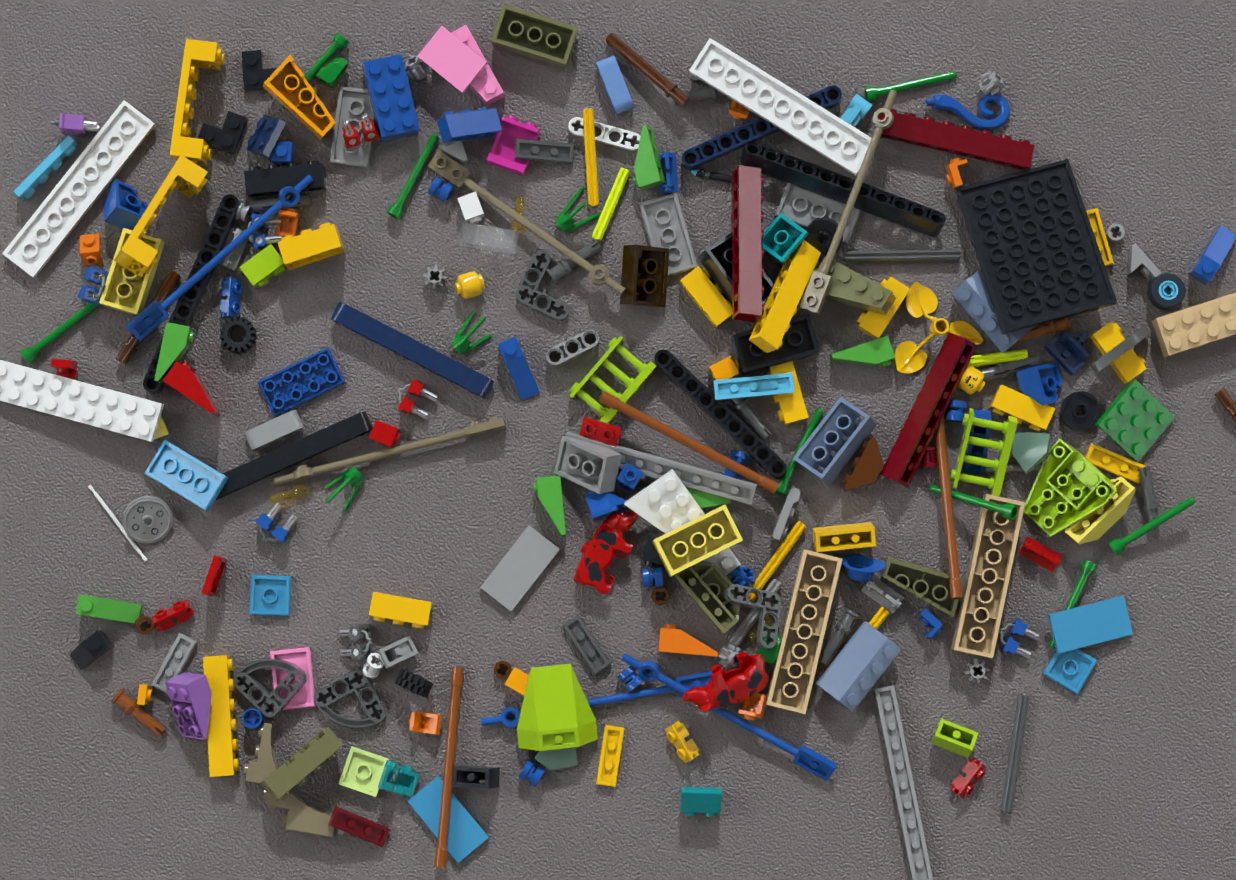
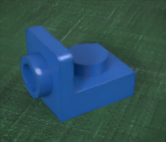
[616,463,643,492]
[918,608,943,639]

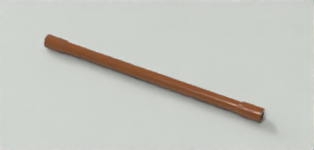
[599,391,779,494]
[935,414,963,599]
[434,667,464,868]

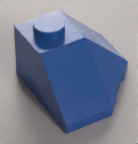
[104,179,148,228]
[1016,363,1063,405]
[585,491,628,520]

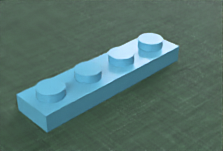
[14,135,78,200]
[714,373,794,401]

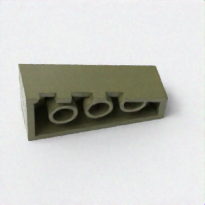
[805,256,896,315]
[881,555,965,617]
[261,727,343,801]

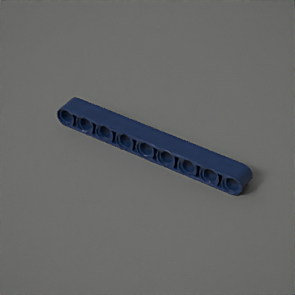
[681,85,842,170]
[330,301,494,399]

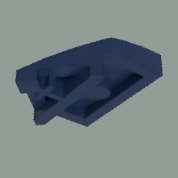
[1044,331,1089,376]

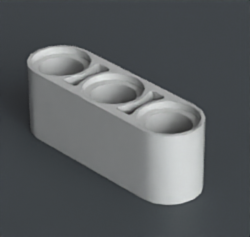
[546,330,599,367]
[244,410,304,451]

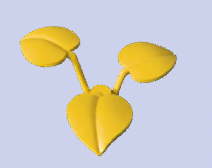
[894,281,983,374]

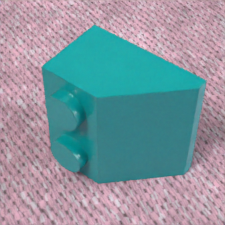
[761,213,809,263]
[680,787,722,816]

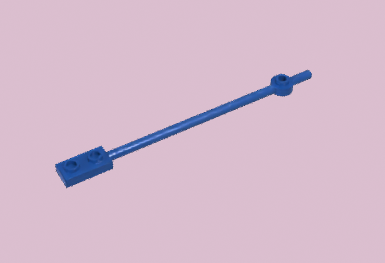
[126,175,314,341]
[621,653,837,781]
[481,671,712,727]

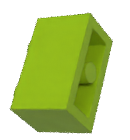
[239,244,286,288]
[931,718,979,758]

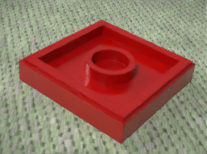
[201,555,227,596]

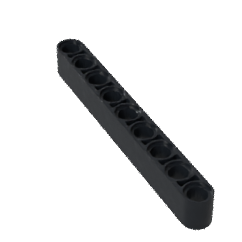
[654,349,787,478]
[216,411,373,500]

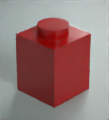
[369,420,401,448]

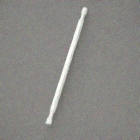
[88,485,148,562]

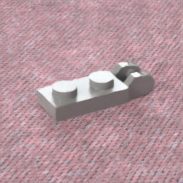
[771,487,801,541]

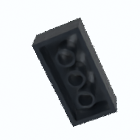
[698,232,774,305]
[732,314,820,375]

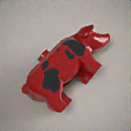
[574,510,638,594]
[683,652,769,713]

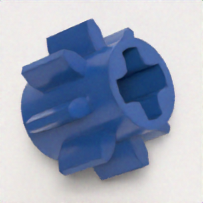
[730,565,755,587]

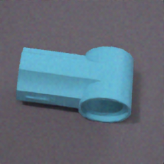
[840,94,873,127]

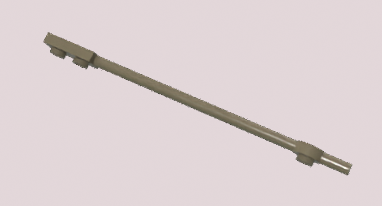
[799,90,898,315]
[428,150,626,295]
[274,416,506,485]

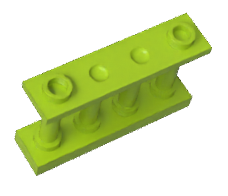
[569,336,656,424]
[950,408,1018,497]

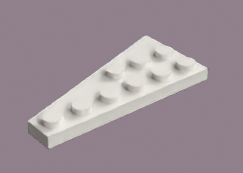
[624,469,741,575]

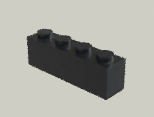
[244,161,327,197]

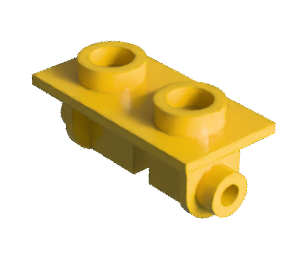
[664,721,700,763]

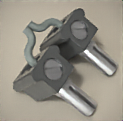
[339,624,373,660]

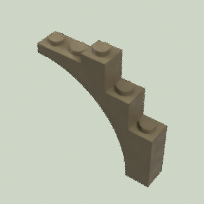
[243,722,336,837]

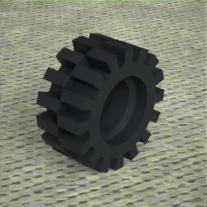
[219,317,257,354]
[395,668,434,698]

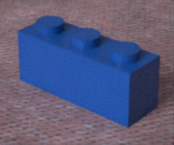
[437,107,502,144]

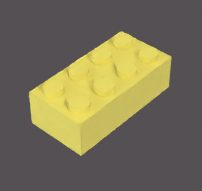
[99,228,165,316]
[652,505,743,577]

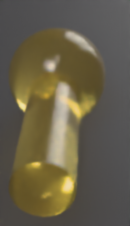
[511,196,526,233]
[270,483,308,504]
[746,616,773,643]

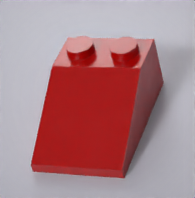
[163,361,220,417]

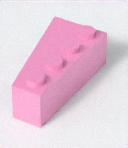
[451,25,505,106]

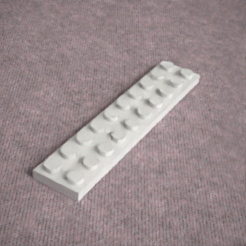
[689,38,872,176]
[2,100,156,278]
[0,360,164,442]

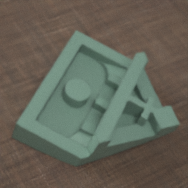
[1010,431,1051,475]
[534,747,578,770]

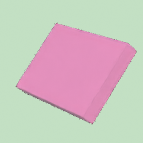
[418,26,488,93]
[270,647,316,710]

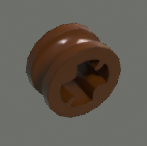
[652,587,669,605]
[135,615,154,634]
[494,661,512,679]

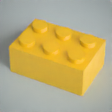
[278,223,345,270]

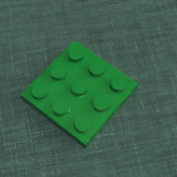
[1095,379,1175,462]

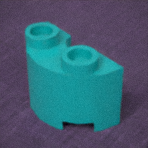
[378,760,420,797]

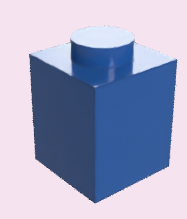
[271,141,295,165]

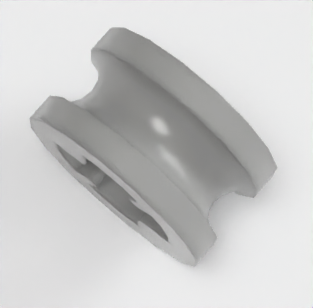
[235,203,251,223]
[1106,223,1125,243]

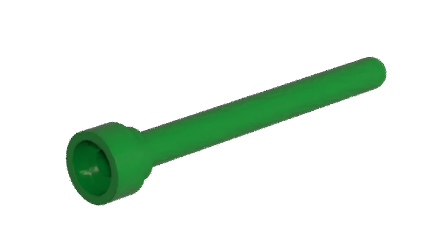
[280,32,349,109]
[864,71,957,102]
[387,133,439,220]
[20,303,98,364]
[776,408,823,496]
[929,485,1018,521]
[1108,497,1195,556]
[1049,559,1098,649]

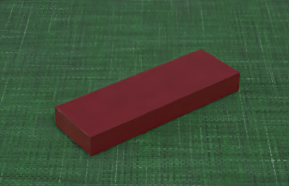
[328,806,390,847]

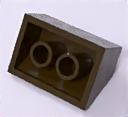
[620,245,669,307]

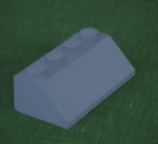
[952,269,1035,353]
[793,396,876,487]
[816,621,901,712]

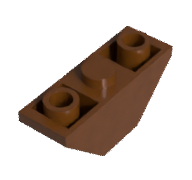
[842,436,884,491]

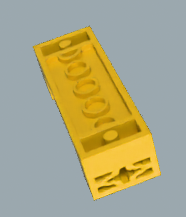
[170,39,225,166]
[114,155,208,277]

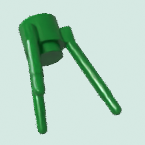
[555,187,600,233]
[451,311,492,355]
[325,467,364,512]

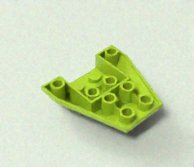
[1023,438,1118,537]
[517,663,598,751]

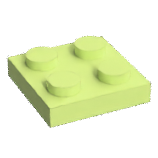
[338,746,389,797]

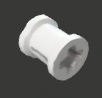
[362,653,384,679]

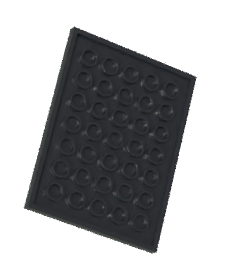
[955,159,1117,335]

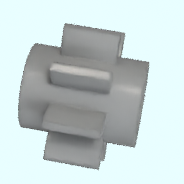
[405,55,430,80]
[979,70,1003,96]
[423,264,448,290]
[718,643,741,670]
[964,659,989,683]

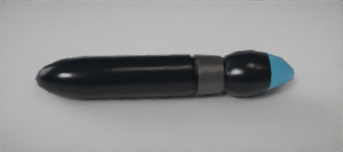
[691,169,732,183]

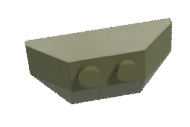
[674,562,741,634]

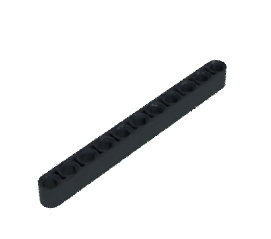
[740,141,946,237]
[143,194,241,394]

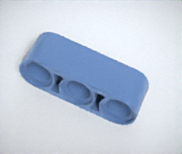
[596,56,634,114]

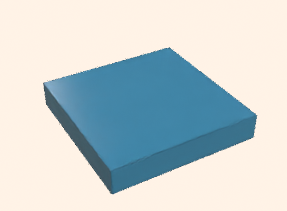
[249,575,292,616]
[1043,649,1098,695]

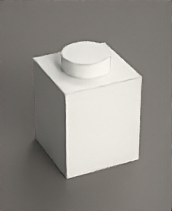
[457,192,485,224]

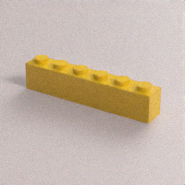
[749,240,821,353]
[203,655,239,777]

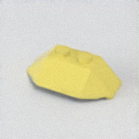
[1065,477,1136,544]

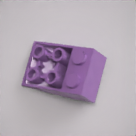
[165,672,212,740]

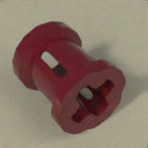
[921,447,939,469]

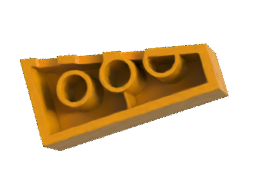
[262,55,336,140]

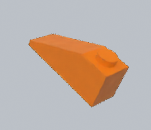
[658,624,718,657]

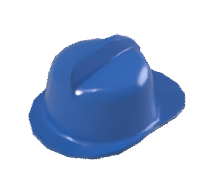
[842,554,886,583]

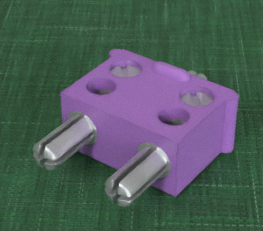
[51,113,100,136]

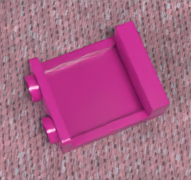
[487,115,540,176]

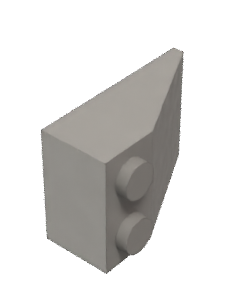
[554,436,622,494]

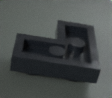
[241,50,277,91]
[198,111,247,155]

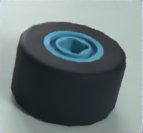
[1147,273,1186,310]

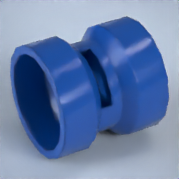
[428,177,454,203]
[946,400,967,423]
[642,567,663,588]
[617,666,644,692]
[242,708,264,728]
[519,760,545,787]

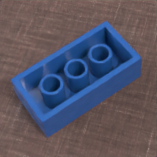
[362,54,420,143]

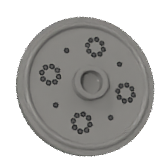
[122,496,173,544]

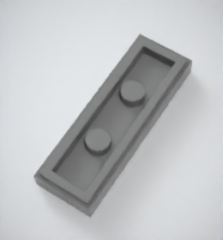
[151,632,197,694]

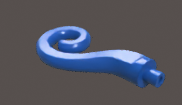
[926,93,1010,130]

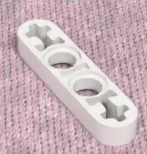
[568,117,640,152]

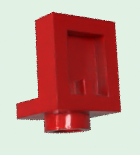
[51,359,78,380]

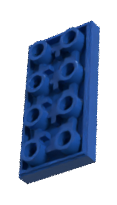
[258,347,346,417]

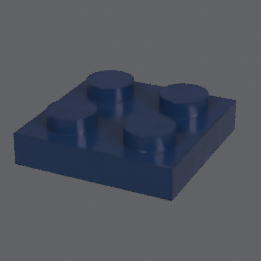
[246,115,286,157]

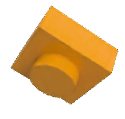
[137,684,153,705]

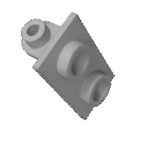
[219,227,249,271]
[861,576,904,614]

